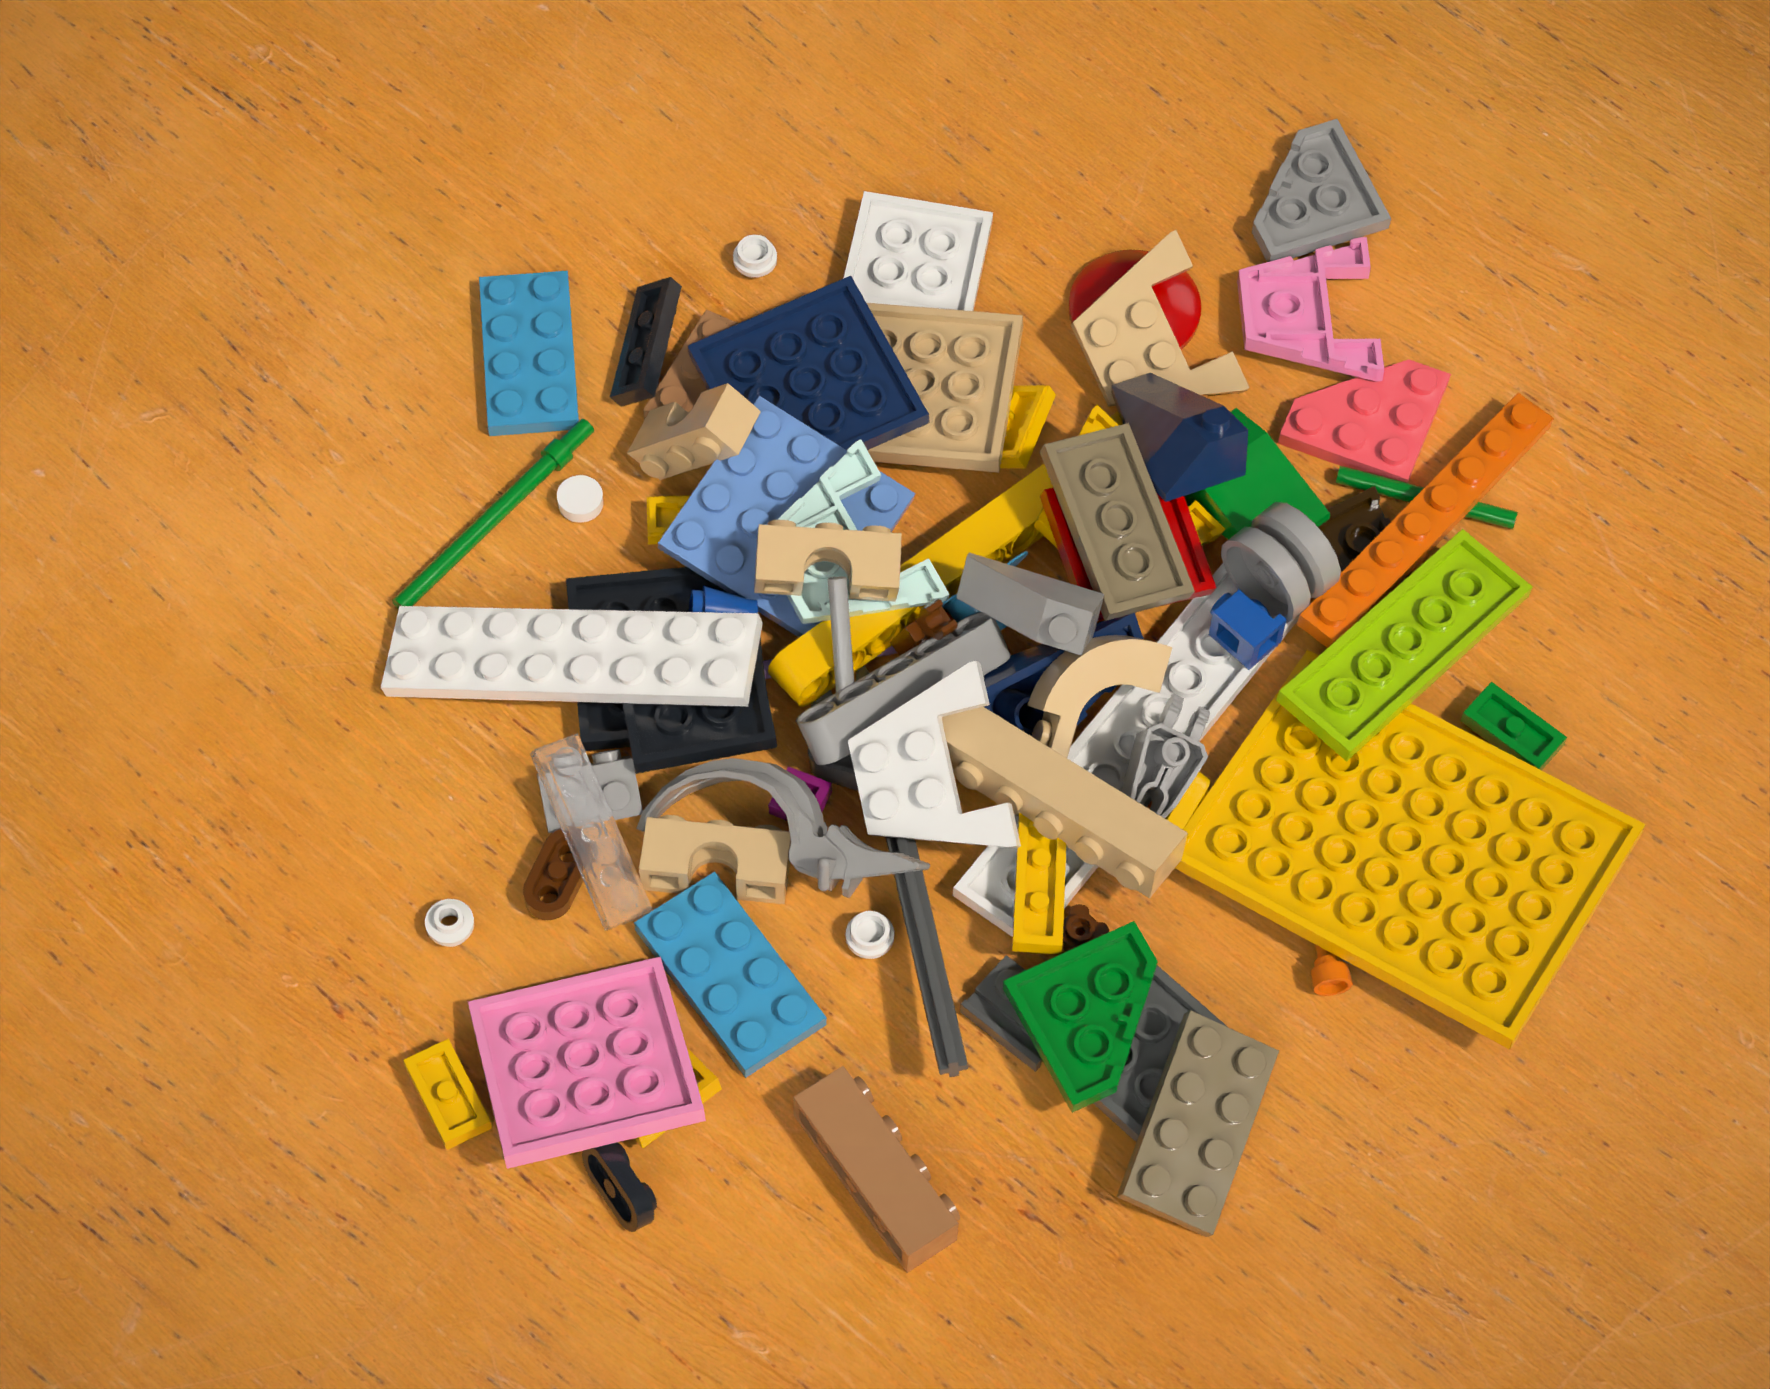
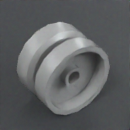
[1221,502,1341,623]

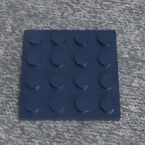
[687,275,930,450]

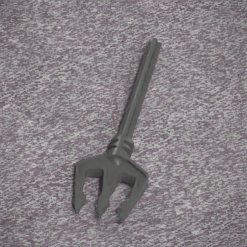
[808,665,969,1077]

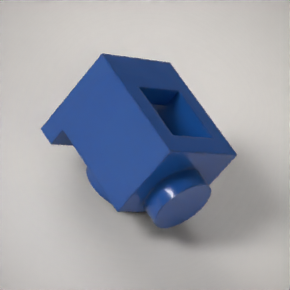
[1208,590,1287,670]

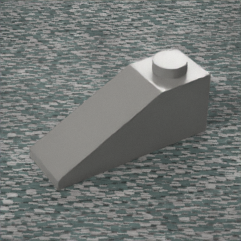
[956,553,1104,655]

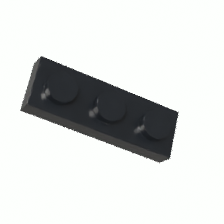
[610,277,682,407]

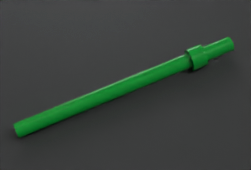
[392,419,594,610]

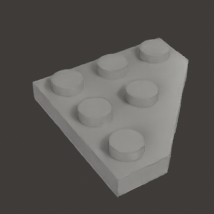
[1252,119,1391,262]

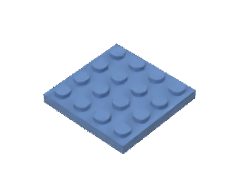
[658,396,916,637]

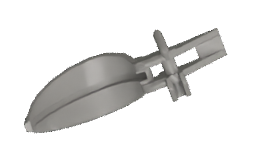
[636,758,930,898]

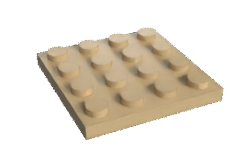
[867,303,1023,473]

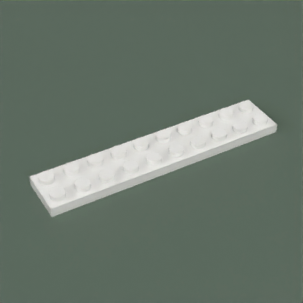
[953,563,1304,937]

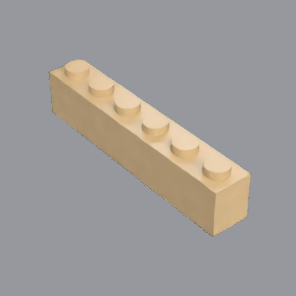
[942,707,1188,898]

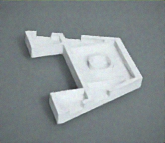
[848,661,1021,848]

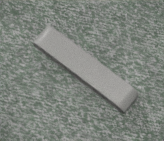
[796,612,1011,765]

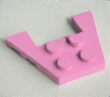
[1237,237,1384,381]

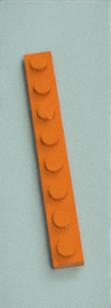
[1296,393,1554,648]

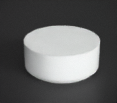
[557,475,603,523]

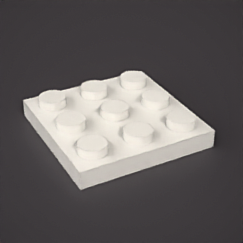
[843,191,993,311]

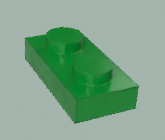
[1460,681,1567,770]

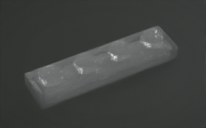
[530,733,653,931]

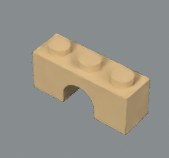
[627,383,761,480]
[754,520,902,602]
[639,815,791,905]

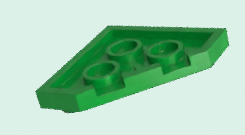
[1002,921,1158,1113]

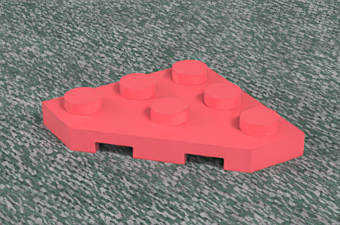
[1278,359,1451,483]

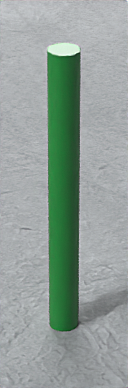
[1336,466,1518,529]

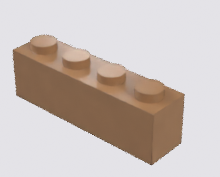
[793,1066,960,1273]

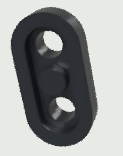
[582,1142,657,1232]

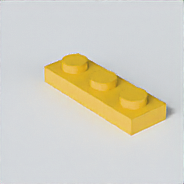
[1012,813,1067,955]

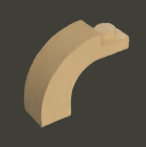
[1027,635,1172,758]

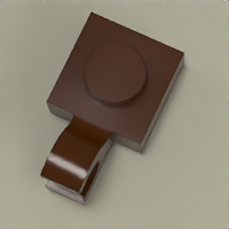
[890,599,958,656]

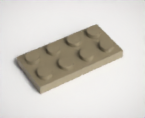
[1040,423,1195,621]
[1117,1010,1279,1237]

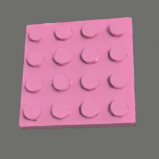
[468,956,706,1169]

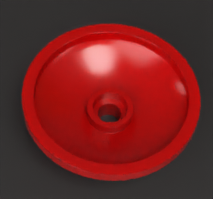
[1069,249,1201,350]

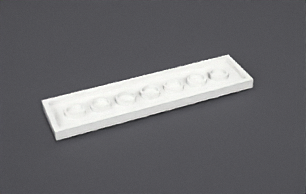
[381,606,763,707]

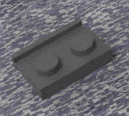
[960,955,1043,1072]

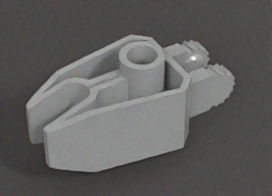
[1121,693,1210,818]

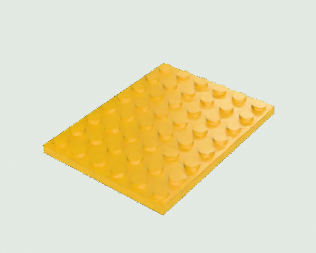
[1175,650,1645,1050]

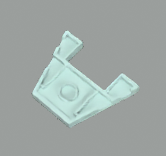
[778,440,949,624]

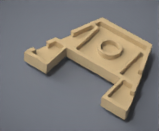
[1071,230,1250,406]

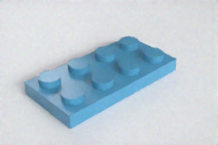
[479,271,579,436]
[634,872,827,1078]

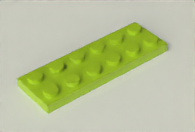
[1276,529,1533,761]

